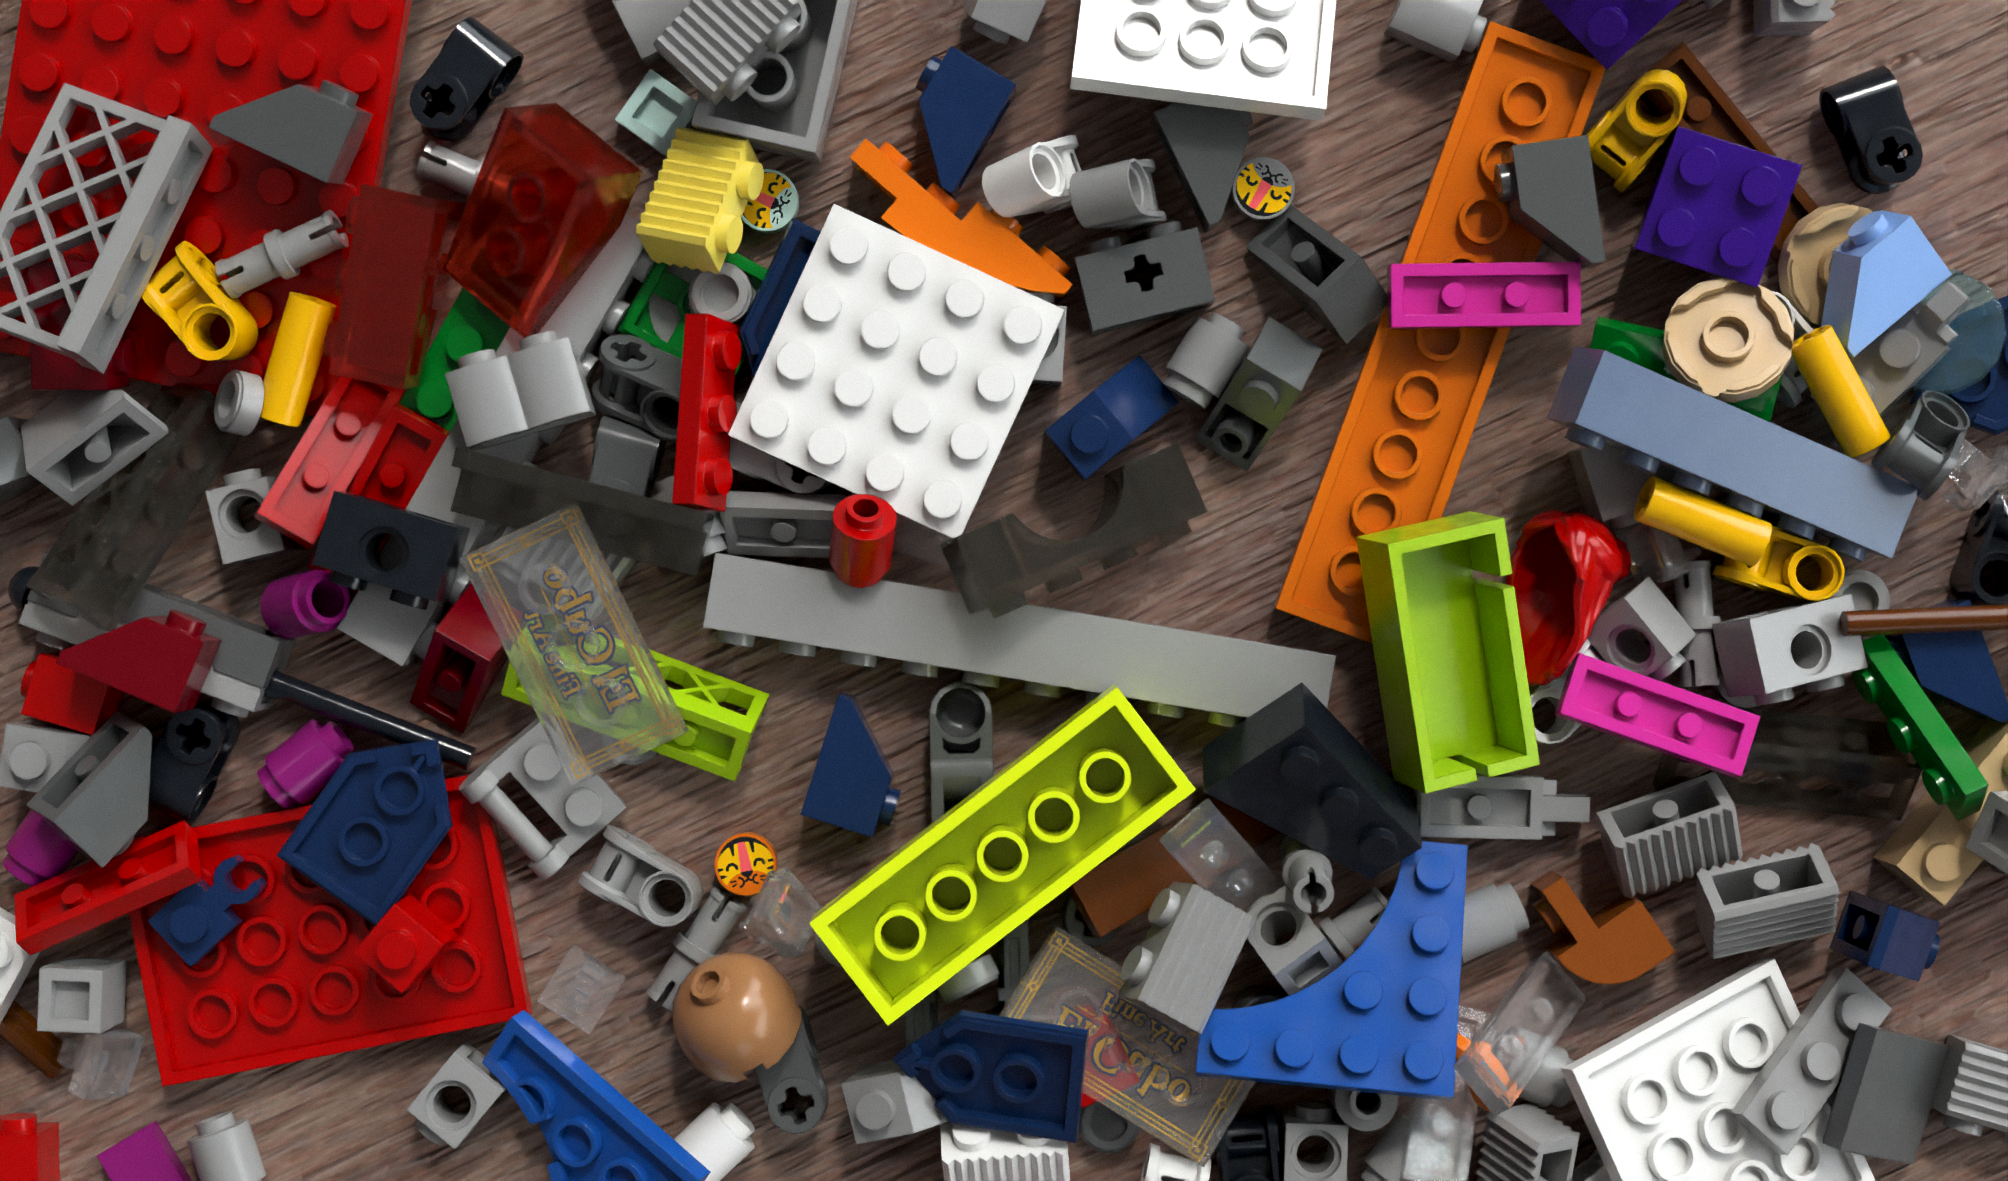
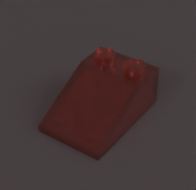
[442,103,643,338]

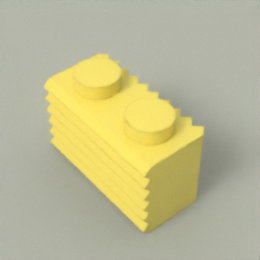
[636,127,764,275]

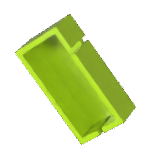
[1356,511,1540,794]

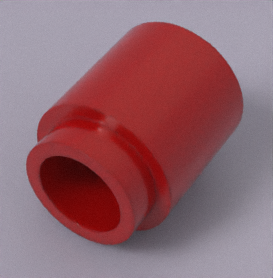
[829,494,897,588]

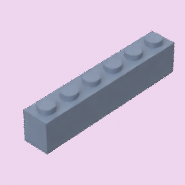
[1547,347,1917,562]

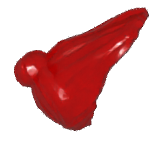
[1505,510,1631,687]

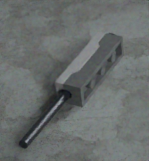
[8,553,476,771]

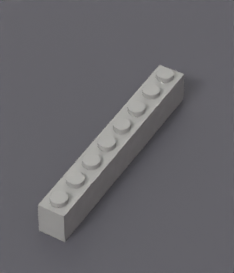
[337,193,655,666]

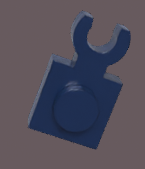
[148,854,267,967]

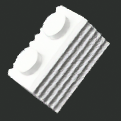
[940,1121,1070,1181]

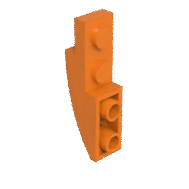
[850,139,1073,300]

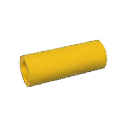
[260,292,337,427]
[1791,324,1891,458]
[1633,476,1772,567]

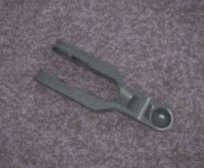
[905,681,1030,1047]

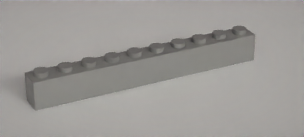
[703,553,1336,727]

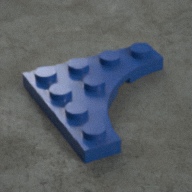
[1195,841,1468,1101]
[482,1010,711,1181]

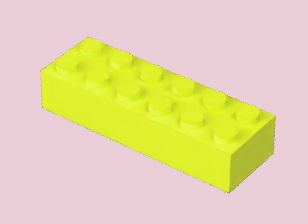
[809,684,1196,1026]

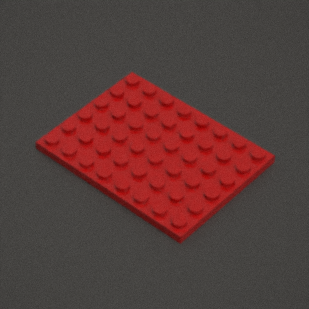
[0,0,412,416]

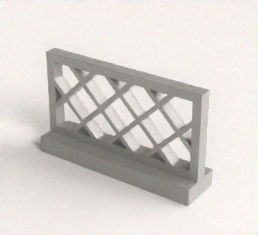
[0,83,213,374]

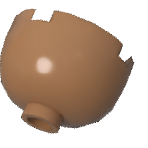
[673,952,801,1083]

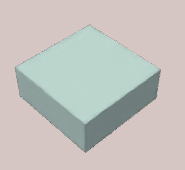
[615,69,696,158]

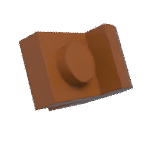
[1531,870,1675,984]

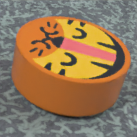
[714,832,778,896]

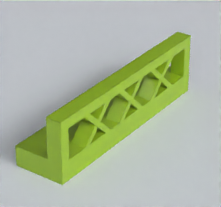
[501,610,770,782]

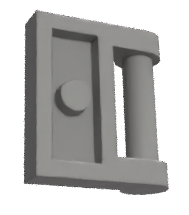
[458,712,627,880]

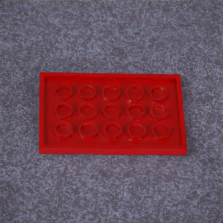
[129,774,533,1087]

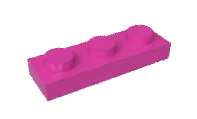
[1387,262,1581,329]
[1555,653,1761,778]

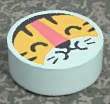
[741,169,799,234]

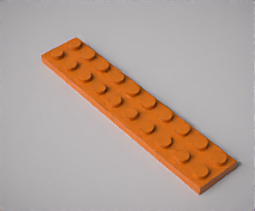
[1273,21,1605,644]

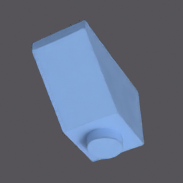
[1821,210,1952,357]

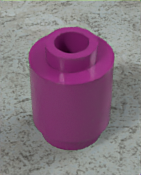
[260,570,350,639]
[257,719,354,809]
[2,810,78,886]

